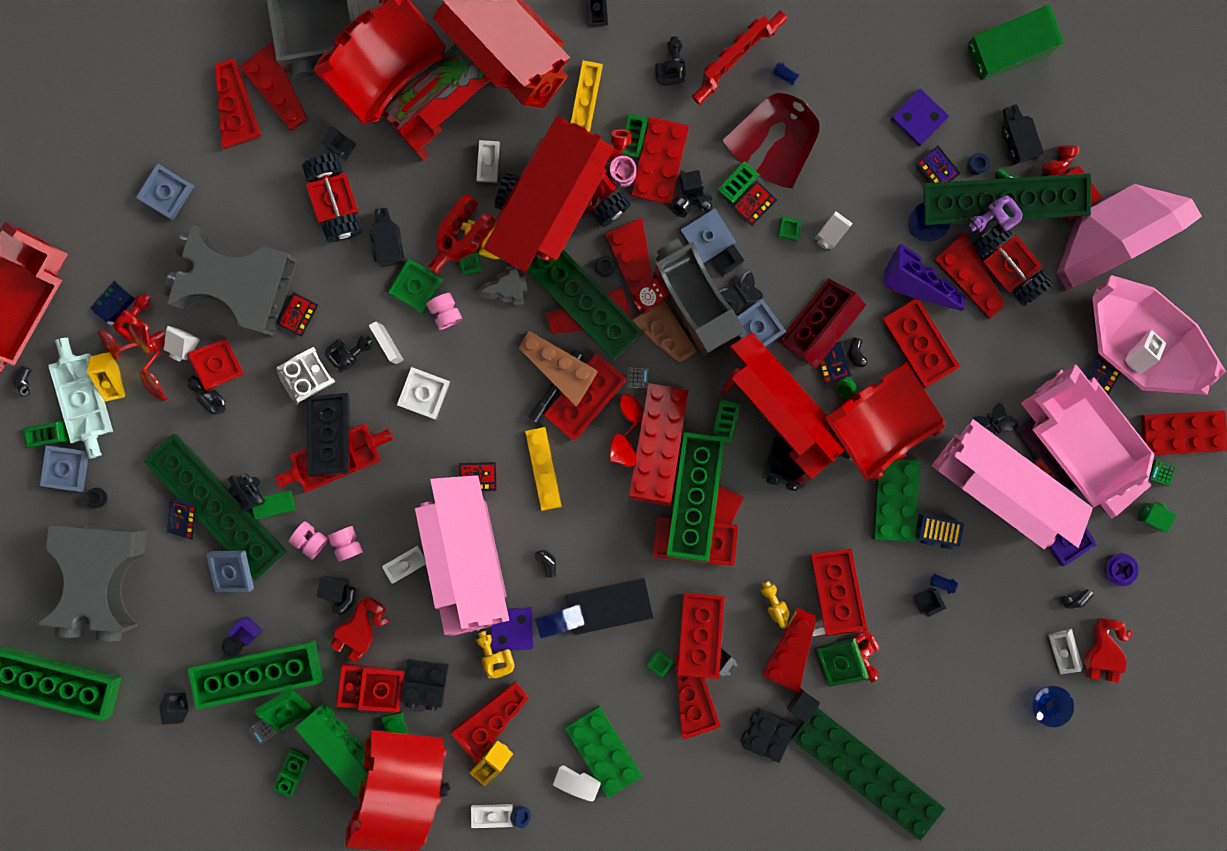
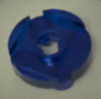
[909,202,951,242]

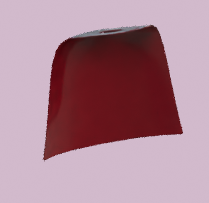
[723,92,820,189]

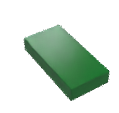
[252,491,296,520]

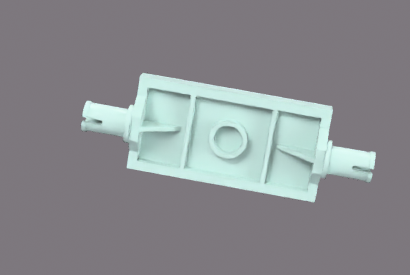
[48,338,113,459]

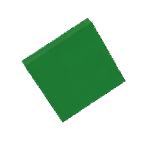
[388,258,444,314]
[816,638,869,687]
[255,689,314,732]

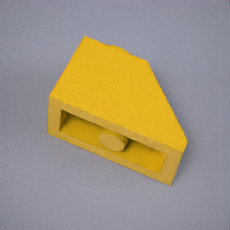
[87,352,125,402]
[469,741,513,786]

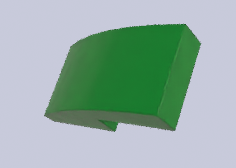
[273,749,310,798]

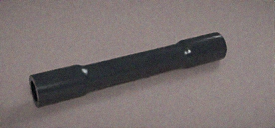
[528,350,584,423]

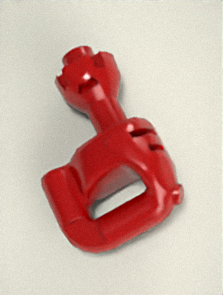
[113,293,151,342]
[851,631,880,683]

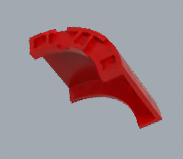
[313,0,446,126]
[825,361,946,481]
[345,730,446,851]

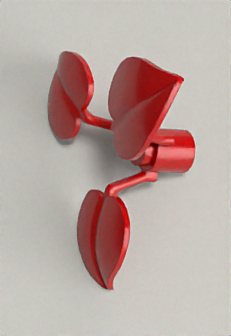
[97,323,168,400]
[609,393,679,472]

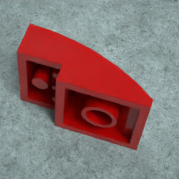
[336,663,404,712]

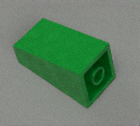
[968,4,1064,80]

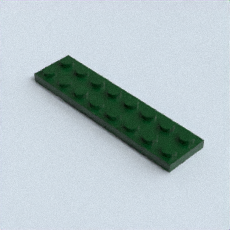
[923,173,1091,225]
[527,249,644,361]
[144,434,287,580]
[791,708,945,841]

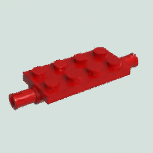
[691,10,788,105]
[275,423,394,493]

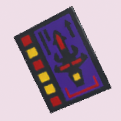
[916,145,961,183]

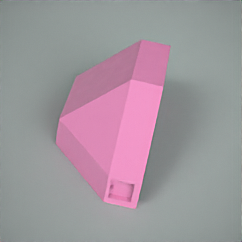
[1057,184,1202,291]
[1092,275,1227,395]

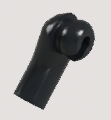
[13,366,32,397]
[333,586,356,615]

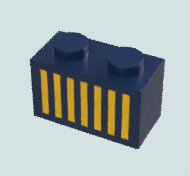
[916,514,964,550]

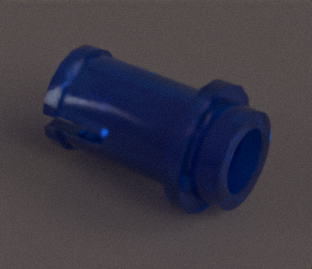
[772,62,799,86]
[930,573,958,594]

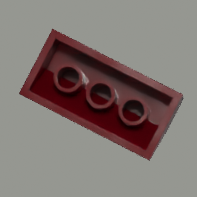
[778,278,866,369]

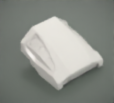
[276,347,335,404]

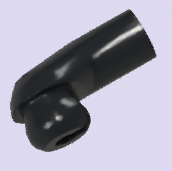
[848,337,868,368]
[535,550,556,577]
[1061,589,1094,609]

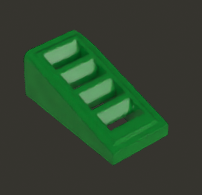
[621,113,648,158]
[717,161,760,205]
[712,400,740,444]
[23,421,70,448]

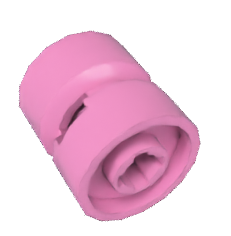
[610,156,636,188]
[427,293,463,330]
[289,521,328,560]
[327,526,363,562]

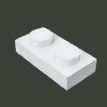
[477,140,500,184]
[382,545,426,584]
[471,804,513,828]

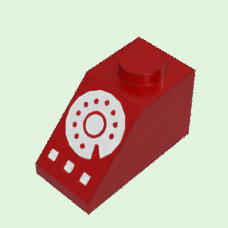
[632,276,670,315]

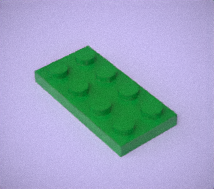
[873,459,920,542]
[565,705,643,798]

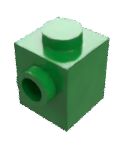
[1137,501,1177,533]

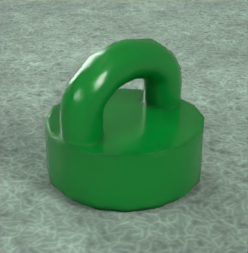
[835,377,857,399]

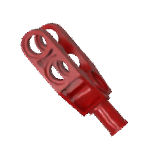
[428,194,496,274]

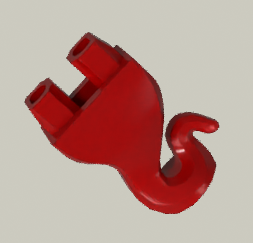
[330,597,390,662]
[1083,618,1133,683]

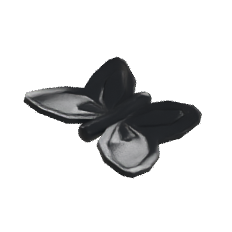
[719,270,763,315]
[973,403,1018,435]

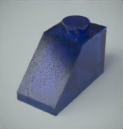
[535,604,586,638]

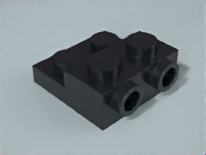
[762,436,805,491]
[400,659,449,711]
[741,707,796,763]

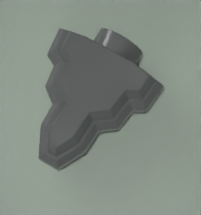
[478,266,528,306]

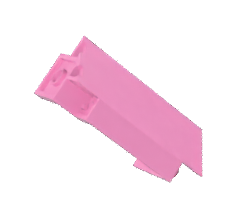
[1021,364,1154,519]
[931,419,1093,549]
[415,476,509,636]

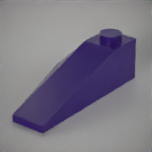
[883,244,965,311]

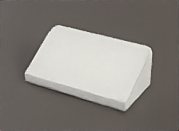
[1048,629,1083,674]

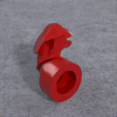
[607,129,632,162]
[1042,145,1079,176]

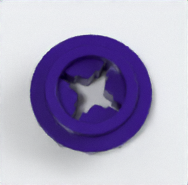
[1104,553,1139,586]

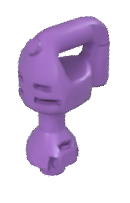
[969,196,1022,232]

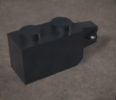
[1001,104,1044,165]
[370,208,405,267]

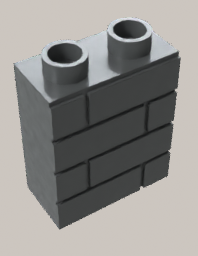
[267,0,359,80]

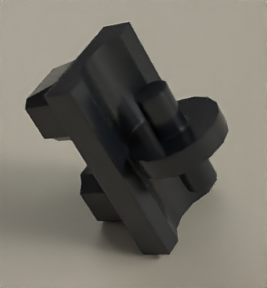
[228,474,265,511]

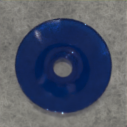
[1032,686,1074,727]

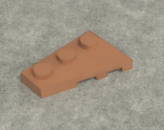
[633,301,697,363]

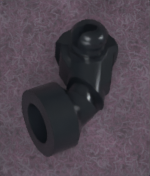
[670,191,712,218]

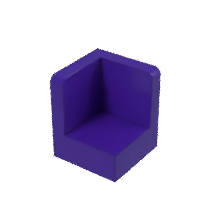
[227,617,263,646]

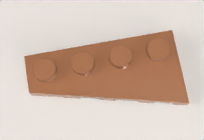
[519,331,598,406]

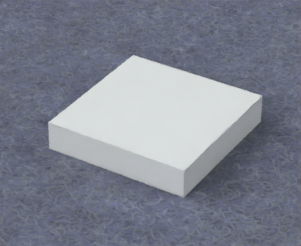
[369,322,404,364]
[397,367,450,419]

